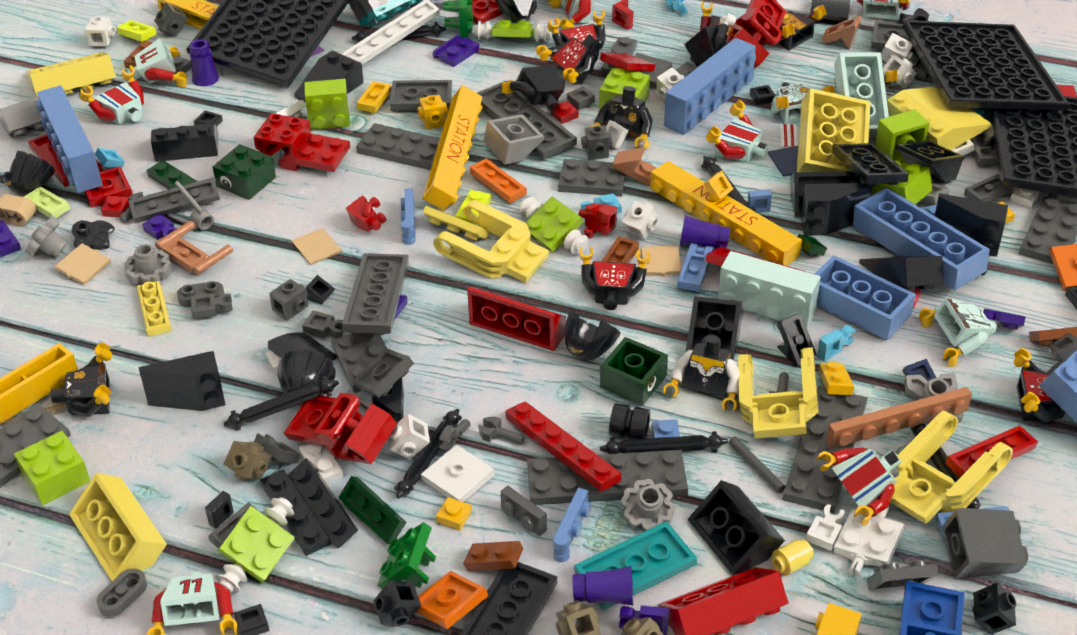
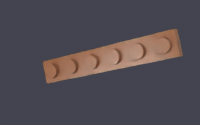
[826,387,972,449]

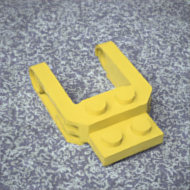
[433,200,549,283]
[738,347,818,438]
[890,411,1012,524]

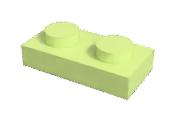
[24,187,70,218]

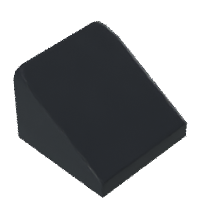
[306,275,335,304]

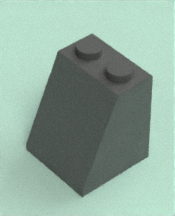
[942,508,1028,579]

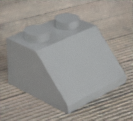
[0,97,43,137]
[483,114,544,164]

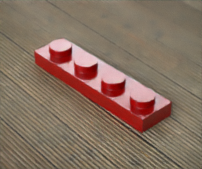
[945,425,1038,478]

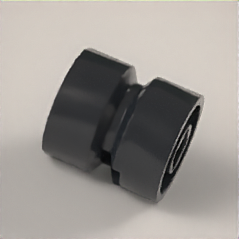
[609,403,651,439]

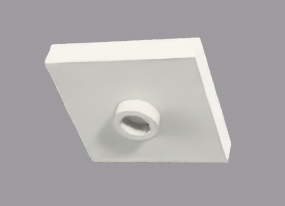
[421,444,495,502]

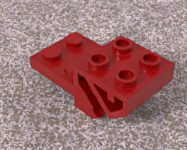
[726,0,786,69]
[253,113,350,172]
[283,393,397,464]

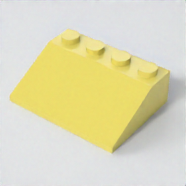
[26,52,116,97]
[887,86,991,150]
[797,88,871,172]

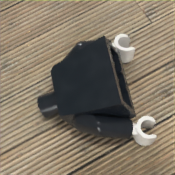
[684,13,736,67]

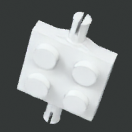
[834,507,904,577]

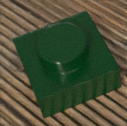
[797,234,828,256]

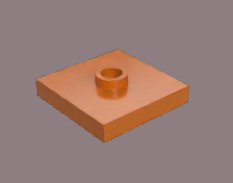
[1049,244,1077,291]
[416,571,488,629]

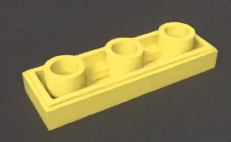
[423,205,489,241]
[137,281,171,337]

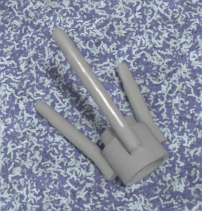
[168,181,214,230]

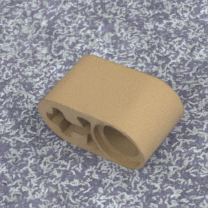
[0,194,37,226]

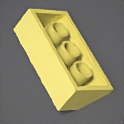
[69,473,167,581]

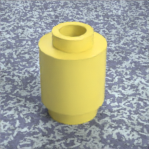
[772,540,814,576]

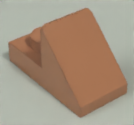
[822,15,862,49]
[612,147,656,186]

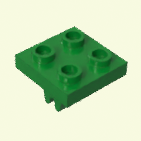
[443,0,473,38]
[377,522,436,589]

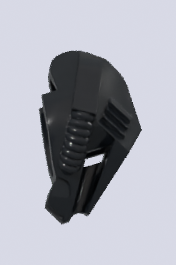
[495,0,537,23]

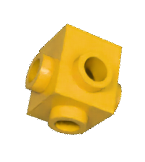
[417,95,448,130]

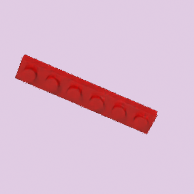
[505,401,621,492]

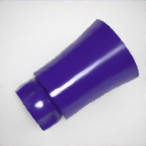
[189,39,219,86]
[679,215,730,249]
[572,566,633,606]

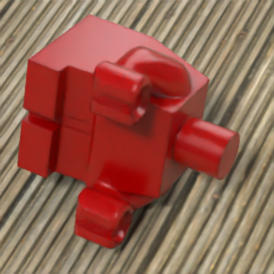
[346,195,387,232]
[578,203,618,238]

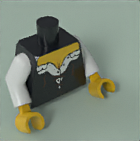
[663,336,740,411]

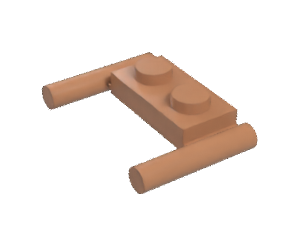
[155,221,233,275]

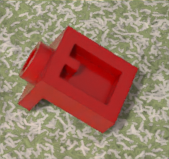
[612,0,634,30]

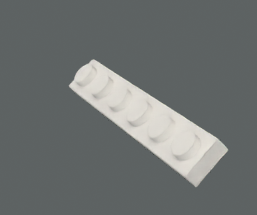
[342,0,440,65]

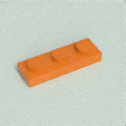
[470,158,527,204]

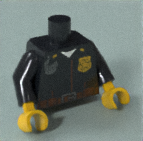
[589,86,653,149]
[50,342,112,417]

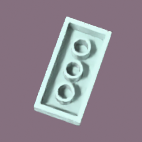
[834,52,889,139]
[718,251,821,328]

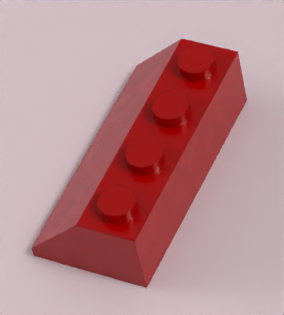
[467,287,566,351]
[658,567,789,635]

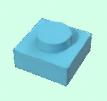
[95,148,125,169]

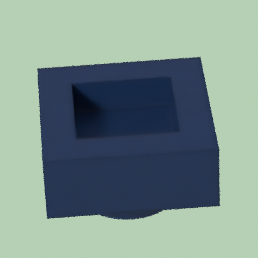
[902,359,937,381]

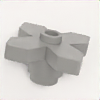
[904,373,964,424]

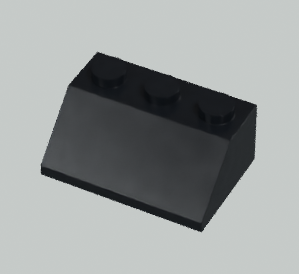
[151,124,218,162]
[790,171,860,217]
[687,480,785,575]

